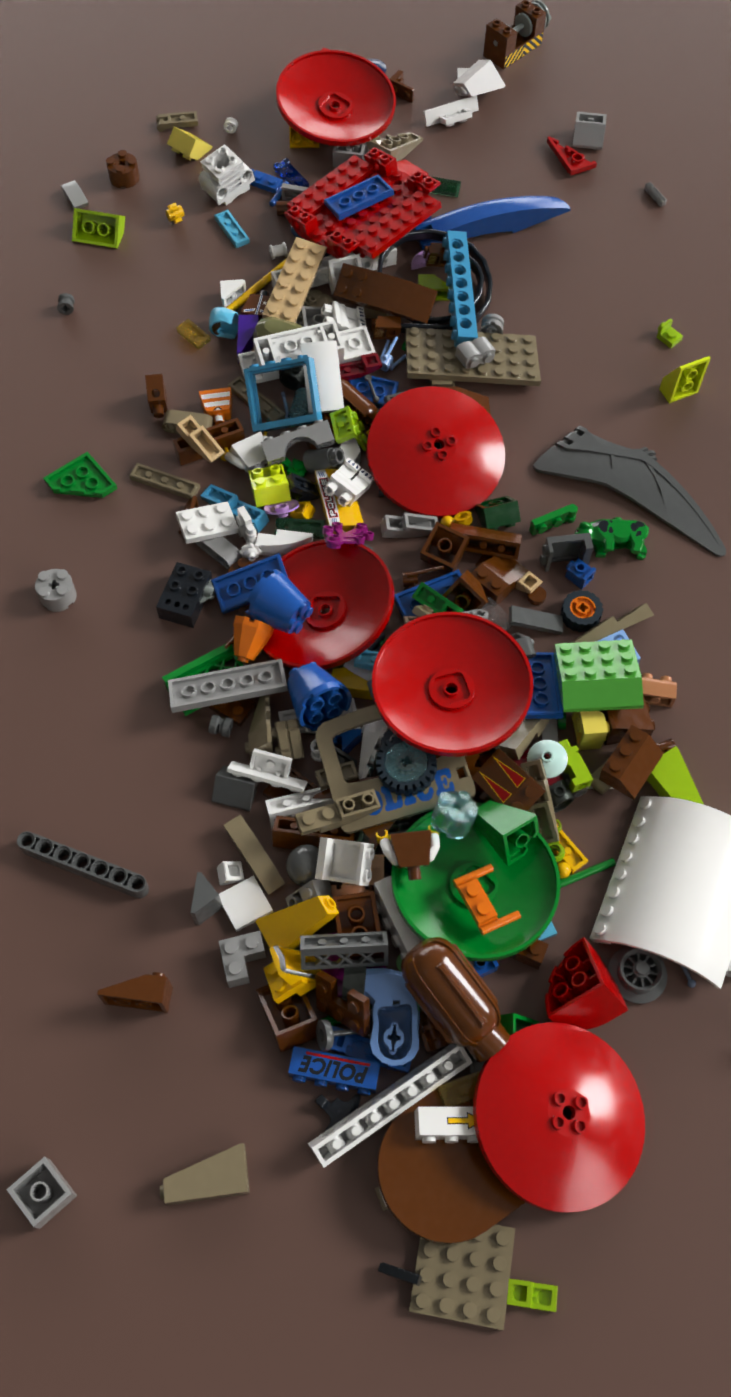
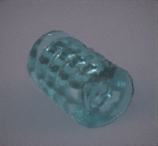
[288,387,310,426]

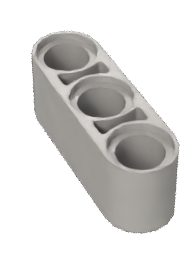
[195,536,242,569]

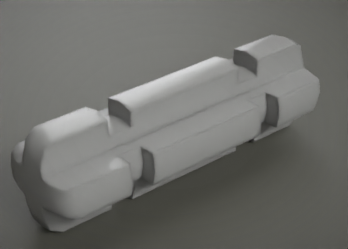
[644,182,667,207]

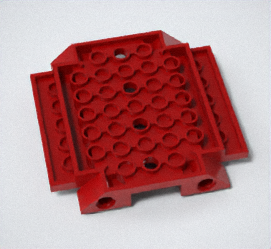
[284,147,442,259]

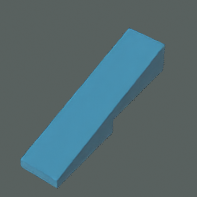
[200,484,269,533]

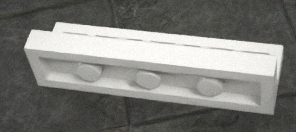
[265,787,334,829]

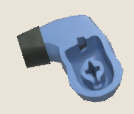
[342,967,420,1066]

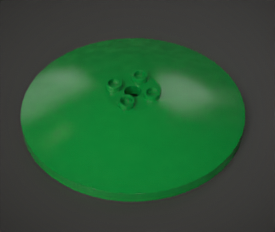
[391,802,561,962]

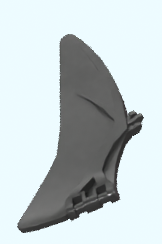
[533,426,726,557]

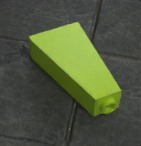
[647,746,704,805]

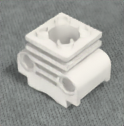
[198,144,255,206]

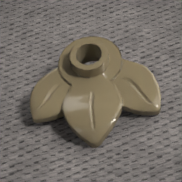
[304,290,334,307]

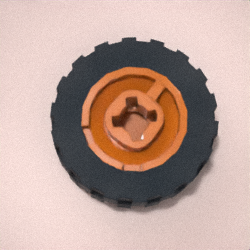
[560,590,603,632]

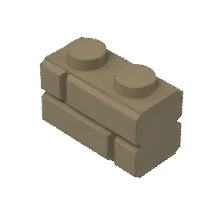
[271,719,305,760]

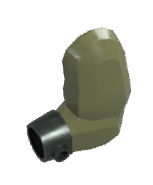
[253,317,305,390]

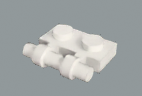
[236,506,257,545]

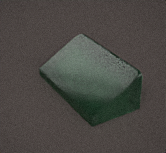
[431,176,461,197]

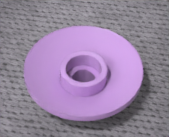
[264,499,299,518]

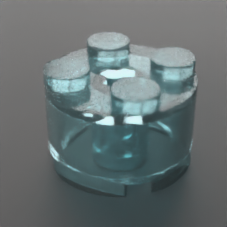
[431,791,478,839]

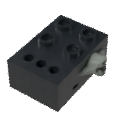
[156,562,215,628]

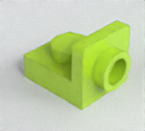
[656,318,683,348]

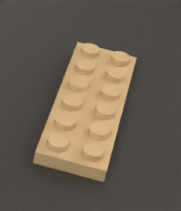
[262,237,327,323]

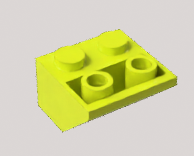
[248,464,291,507]

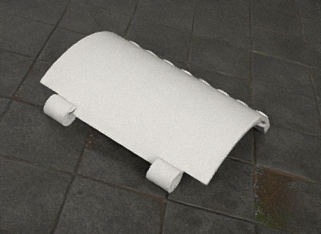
[589,796,731,989]

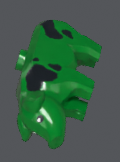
[574,517,649,560]

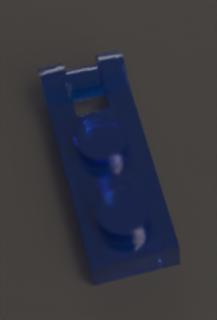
[273,158,309,188]

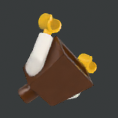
[376,825,440,881]

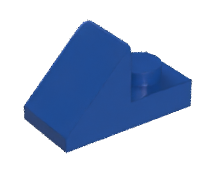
[333,729,362,754]

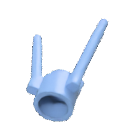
[380,336,406,371]

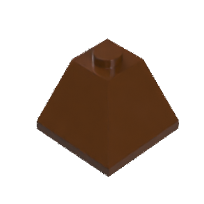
[442,570,488,612]

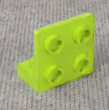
[330,406,367,451]

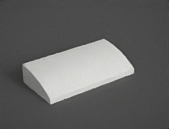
[301,341,344,414]

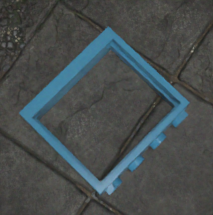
[243,355,322,433]

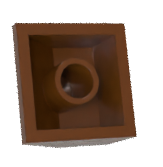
[420,522,469,573]

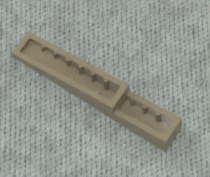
[570,603,654,643]
[498,719,551,760]

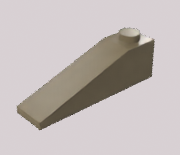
[366,132,423,161]
[245,694,274,760]

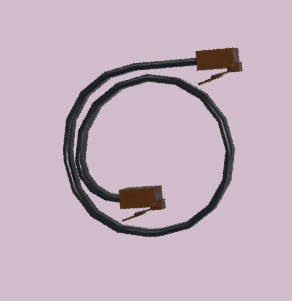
[370,229,493,340]

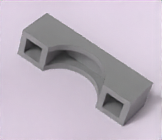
[261,419,335,466]

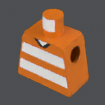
[199,387,233,425]

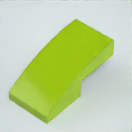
[507,1279,558,1312]

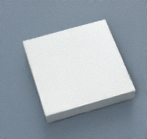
[219,875,273,932]

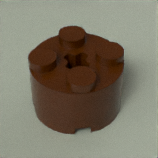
[106,150,139,188]

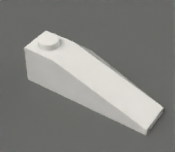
[358,719,389,779]

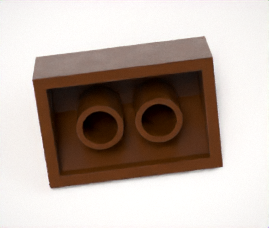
[599,725,664,800]

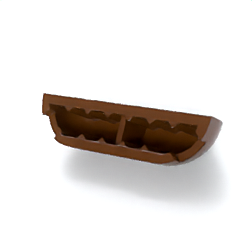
[341,379,378,427]

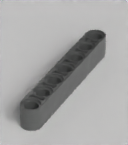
[17,831,149,899]

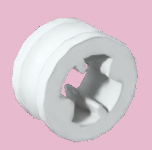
[224,117,238,134]

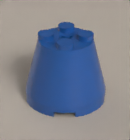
[245,569,313,634]
[287,662,352,731]

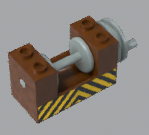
[483,0,551,70]

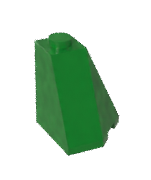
[473,800,539,866]

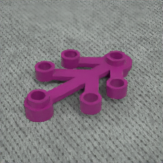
[322,522,374,549]

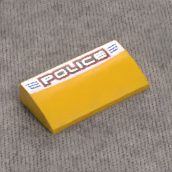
[315,469,363,534]

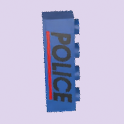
[288,1046,380,1096]

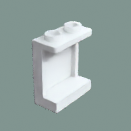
[315,837,375,886]

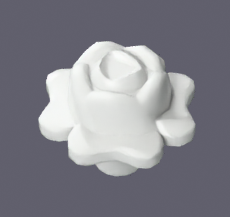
[239,543,261,562]

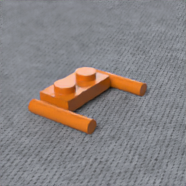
[453,864,521,935]

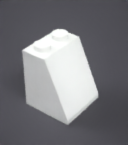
[453,60,506,97]

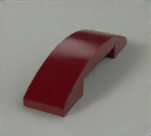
[339,352,382,381]

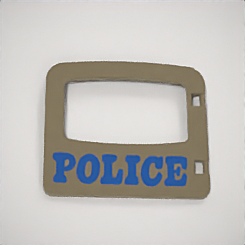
[315,705,476,834]

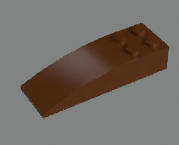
[333,263,438,324]

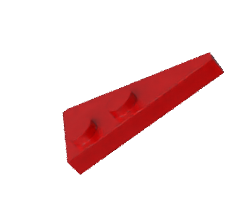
[547,136,597,176]

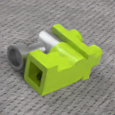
[557,739,593,797]

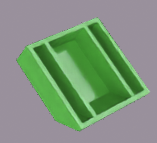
[554,639,644,712]

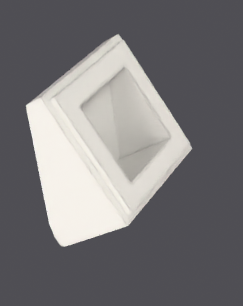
[217,861,244,885]

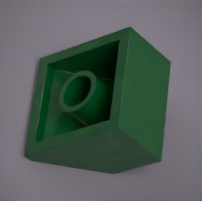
[475,496,521,530]

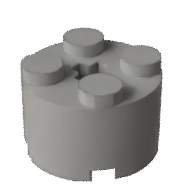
[35,569,77,612]

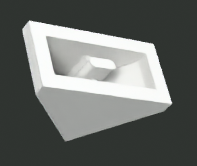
[220,279,246,308]

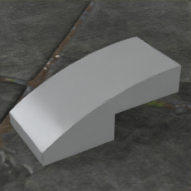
[61,180,88,209]

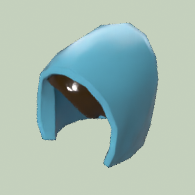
[209,307,238,339]

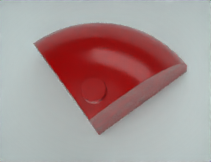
[545,937,628,1030]

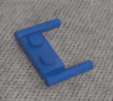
[249,168,289,207]

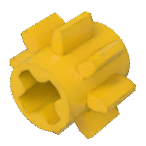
[165,203,185,224]

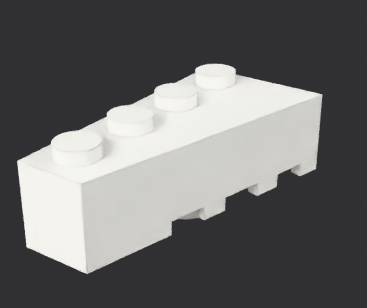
[374,876,422,960]

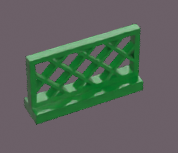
[162,643,244,716]

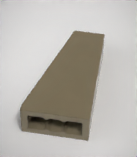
[160,1143,250,1205]

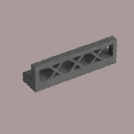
[300,931,388,970]

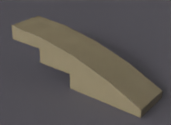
[521,758,559,843]
[223,814,286,895]

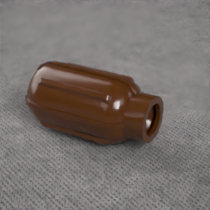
[401,937,510,1062]

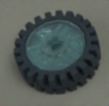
[376,736,437,796]

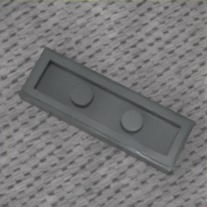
[509,605,563,635]

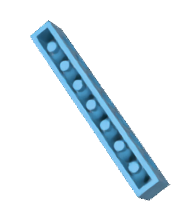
[442,230,478,347]

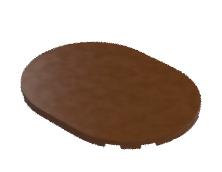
[377,1074,525,1244]

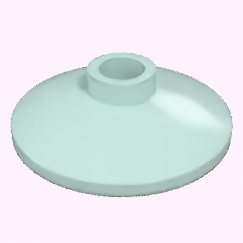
[527,740,568,779]

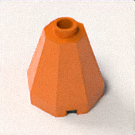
[234,615,274,664]

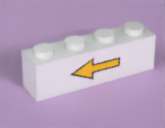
[414,1107,478,1144]

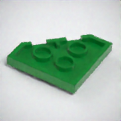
[43,452,118,498]

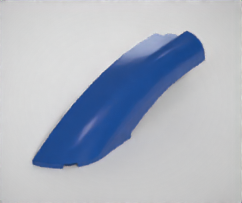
[413,196,571,250]

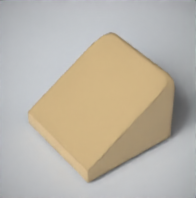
[516,571,543,594]

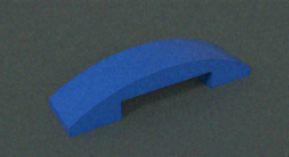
[331,1026,412,1073]

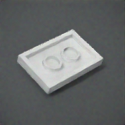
[176,501,239,544]

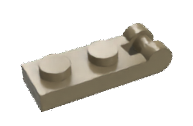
[156,111,198,132]

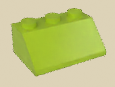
[72,208,125,248]

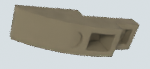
[294,789,381,836]

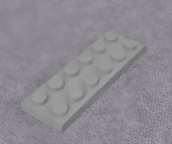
[168,659,288,713]

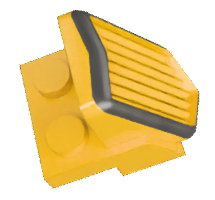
[263,945,322,1004]

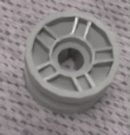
[480,314,504,334]

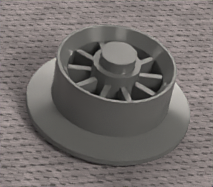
[608,946,667,1004]

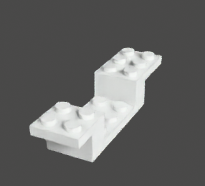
[238,320,376,384]

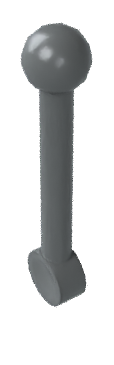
[365,375,380,403]

